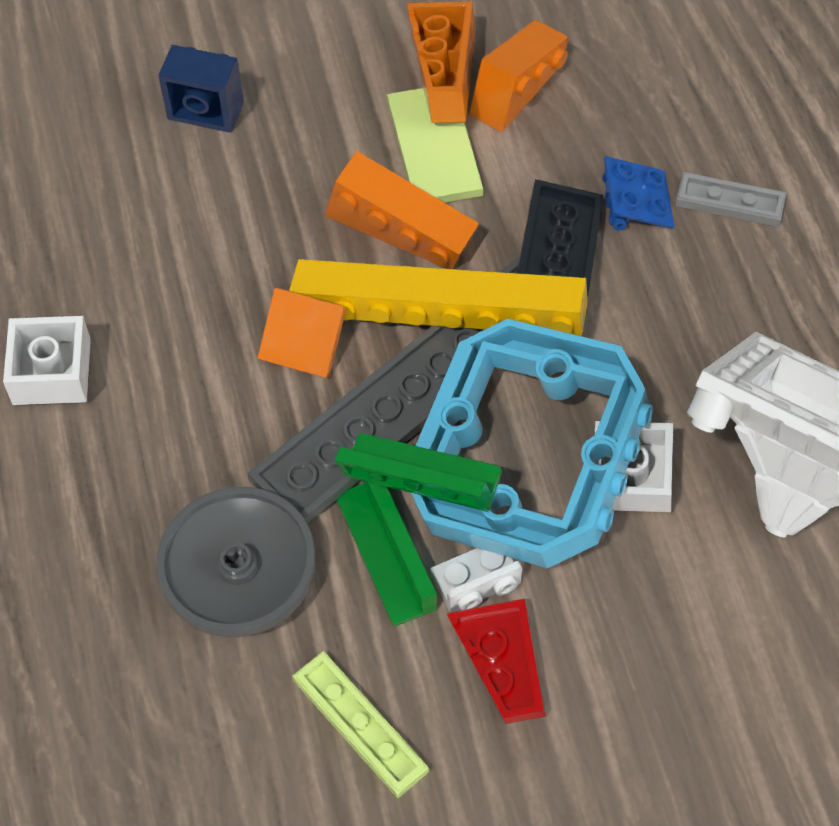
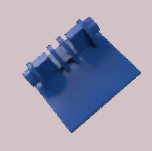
[602,156,674,230]

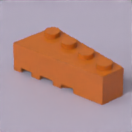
[324,151,479,269]

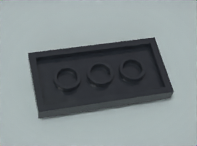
[517,179,603,298]

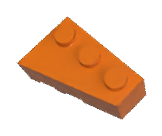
[469,19,569,133]

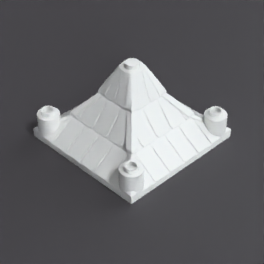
[687,332,839,537]

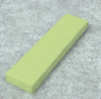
[292,651,429,799]

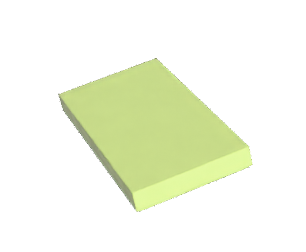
[387,88,483,203]

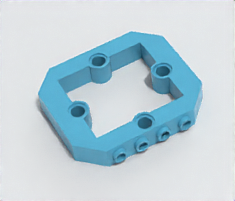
[412,319,653,569]

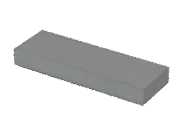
[675,172,787,227]

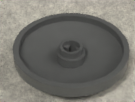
[157,487,316,637]

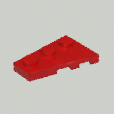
[446,599,546,724]

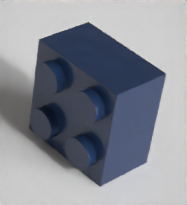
[158,45,244,133]

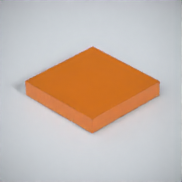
[257,287,347,378]

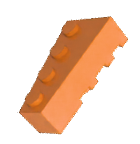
[407,1,476,123]

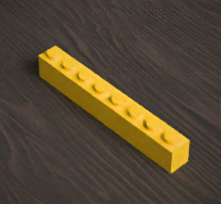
[289,259,588,336]

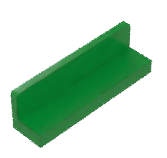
[334,433,502,512]
[336,481,437,626]

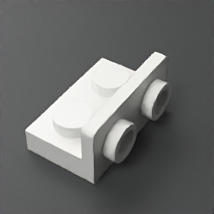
[430,548,522,613]

